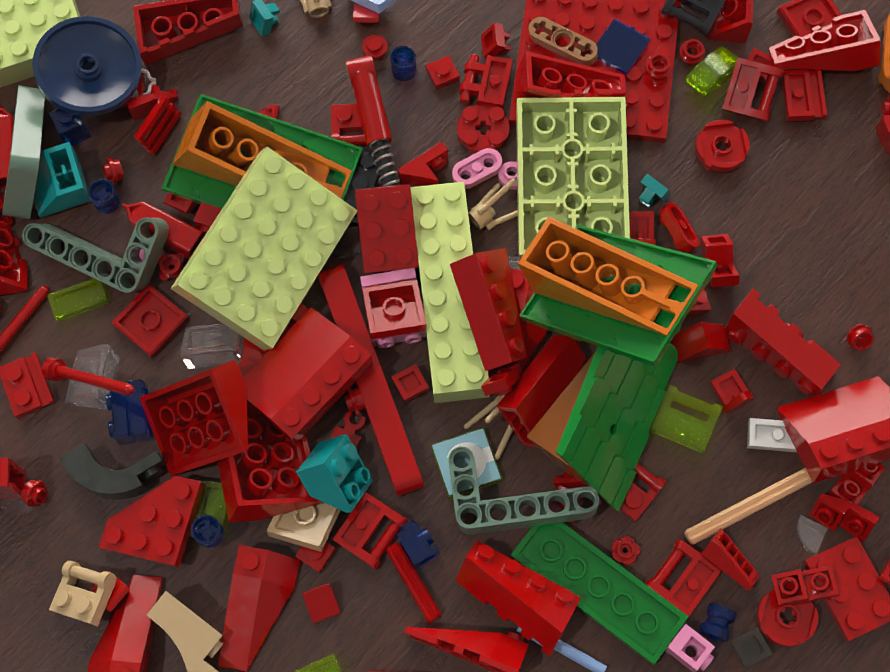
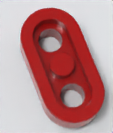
[660,202,700,253]

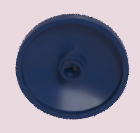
[33,16,142,116]

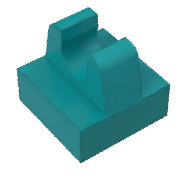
[249,0,280,37]
[639,174,670,207]

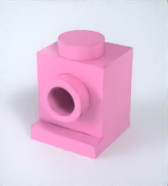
[665,624,715,672]

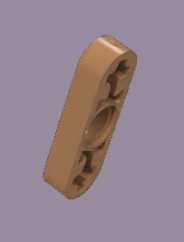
[529,17,598,66]

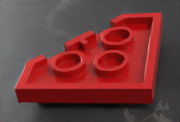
[99,476,205,568]

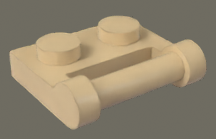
[49,561,116,627]

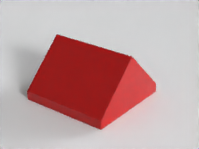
[707,0,754,43]

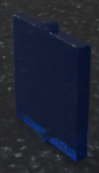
[596,18,651,75]

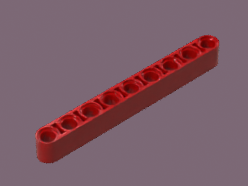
[318,264,425,497]

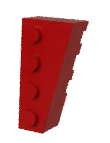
[133,0,243,66]
[450,248,527,371]
[725,288,841,396]
[455,540,581,657]

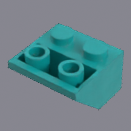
[34,142,91,218]
[296,434,373,513]

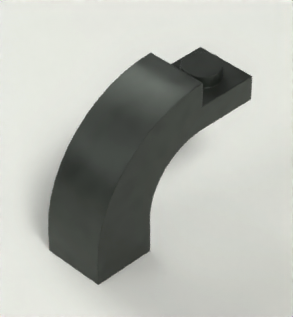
[60,443,167,500]

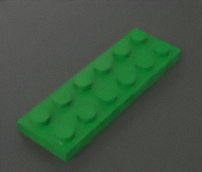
[510,522,689,666]

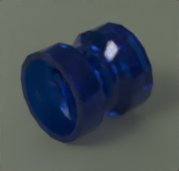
[390,46,417,81]
[88,179,120,214]
[191,515,225,549]
[699,603,737,643]

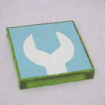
[430,427,503,499]

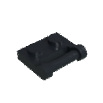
[660,0,725,36]

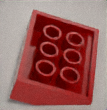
[243,308,373,445]
[139,359,248,476]
[776,376,890,484]
[217,404,321,522]

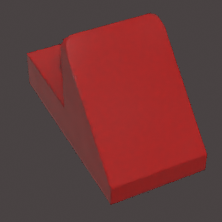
[398,142,448,187]

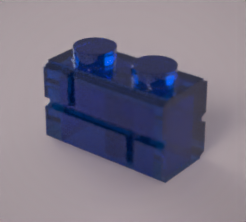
[105,379,153,445]

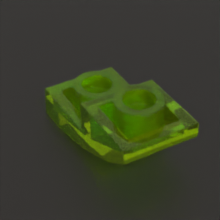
[685,46,738,95]

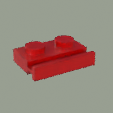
[781,69,827,121]
[0,352,56,419]

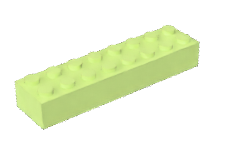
[410,182,490,403]

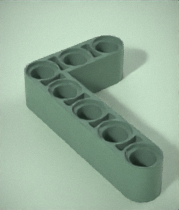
[2,85,45,219]
[22,218,169,293]
[448,446,599,535]

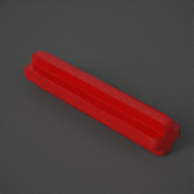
[386,543,441,623]

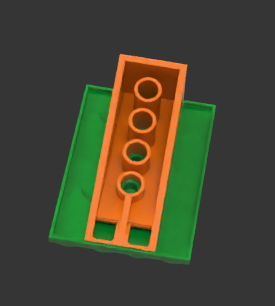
[161,94,363,208]
[518,216,717,366]

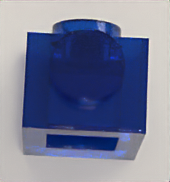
[397,520,440,569]

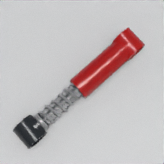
[346,55,400,187]

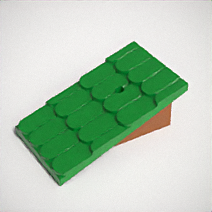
[527,343,678,512]

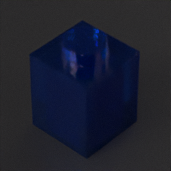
[49,109,92,146]

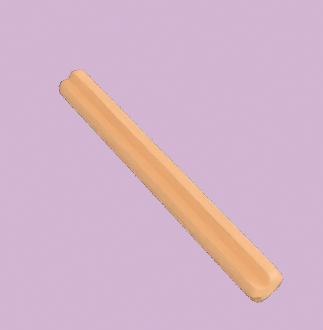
[685,468,812,545]

